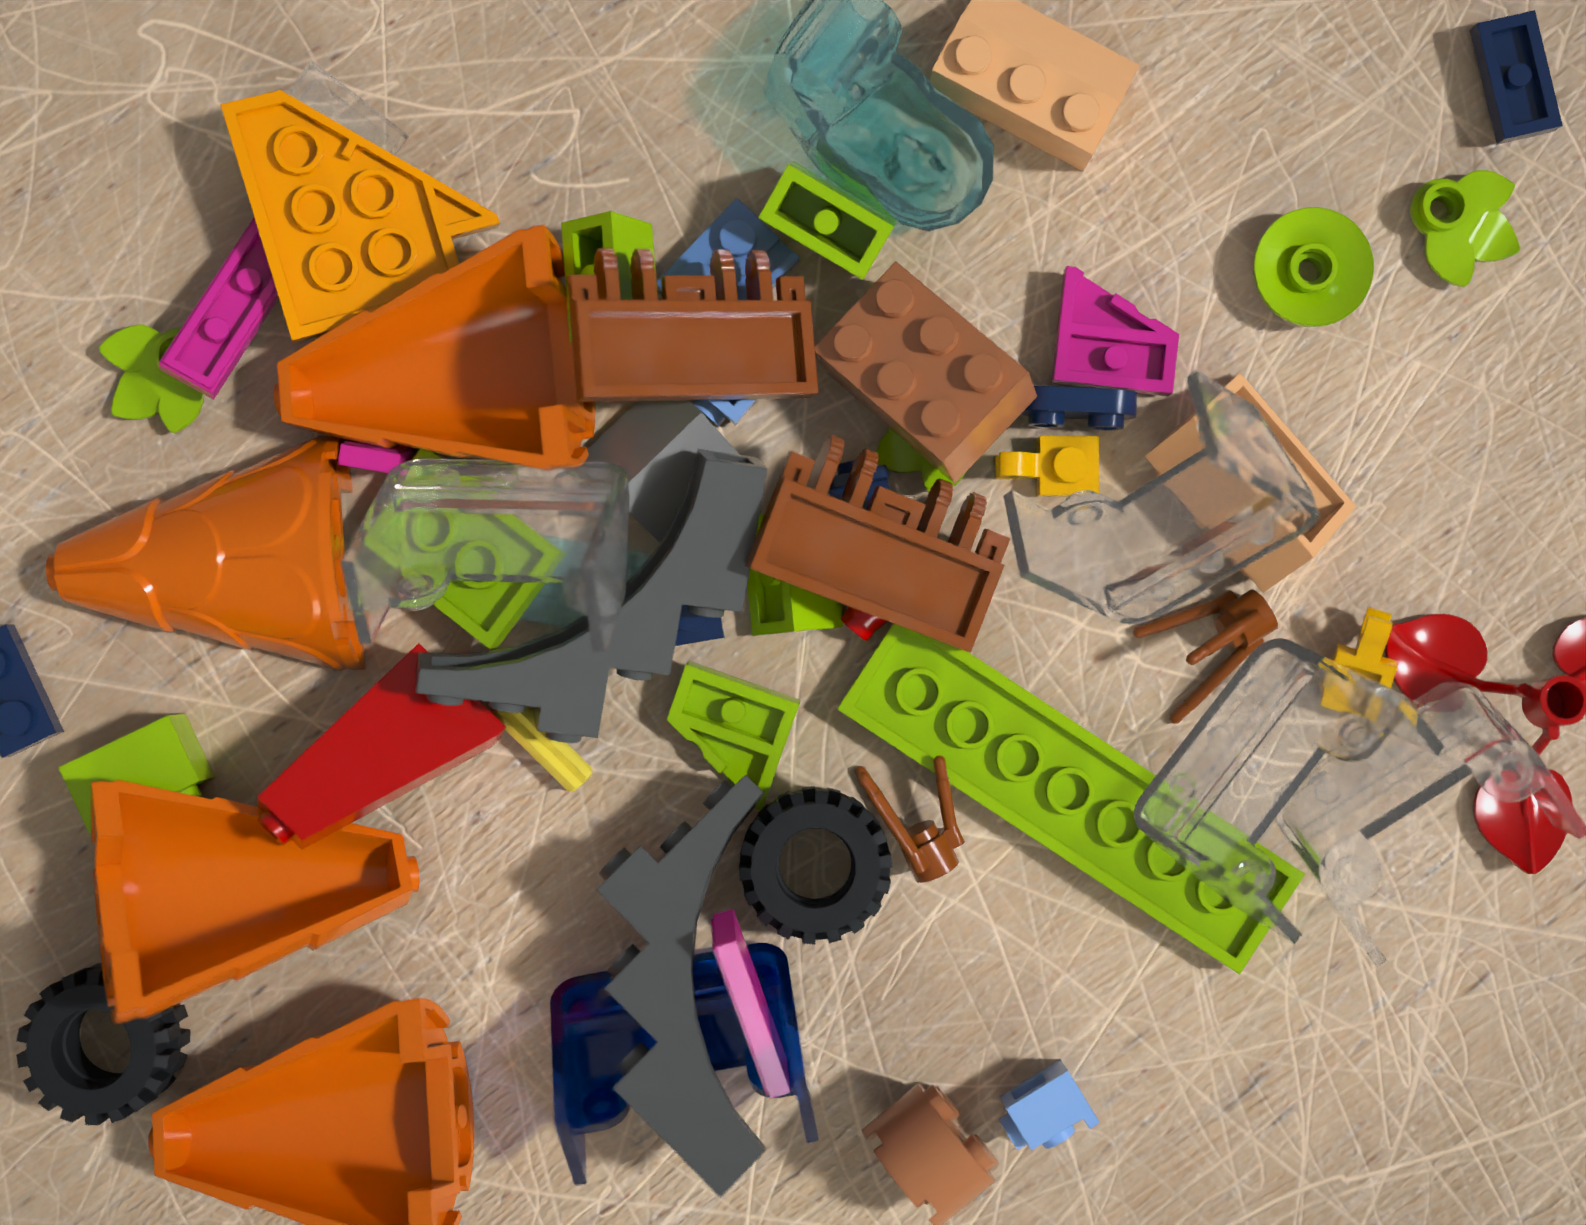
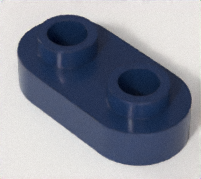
[1020,386,1137,430]

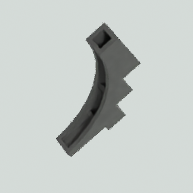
[415,449,768,743]
[597,775,765,1198]

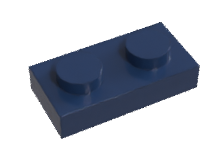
[1469,10,1563,145]
[0,624,64,758]

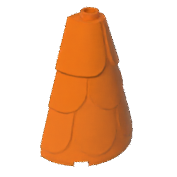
[273,225,596,471]
[46,436,365,671]
[91,780,419,1024]
[148,998,474,1225]

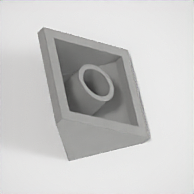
[583,400,740,543]

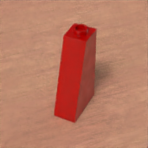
[257,643,506,849]

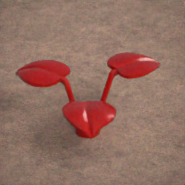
[1385,614,1586,874]

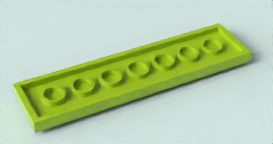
[837,623,1305,975]

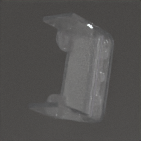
[1003,371,1319,624]
[341,459,630,652]
[1134,638,1444,944]
[1272,681,1586,967]

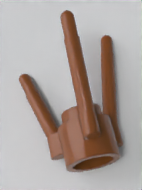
[1133,589,1278,724]
[855,756,965,883]

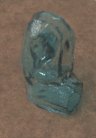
[763,0,994,231]

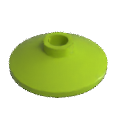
[1253,207,1374,327]

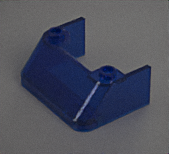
[550,943,819,1186]

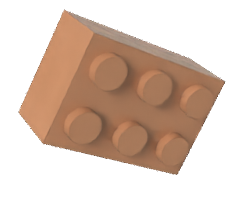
[815,261,1037,484]

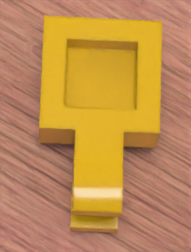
[995,435,1099,497]
[1320,607,1398,722]

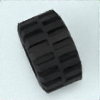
[739,786,892,944]
[16,963,190,1125]

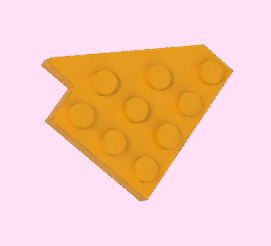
[220,90,500,343]

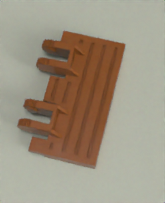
[567,248,819,402]
[745,434,1011,653]

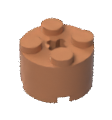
[861,1083,999,1225]

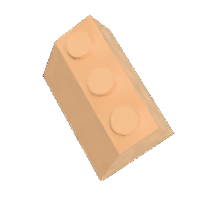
[927,0,1140,171]
[1145,373,1357,593]

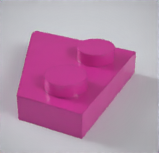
[1051,266,1179,396]

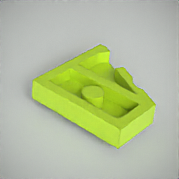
[667,660,801,810]

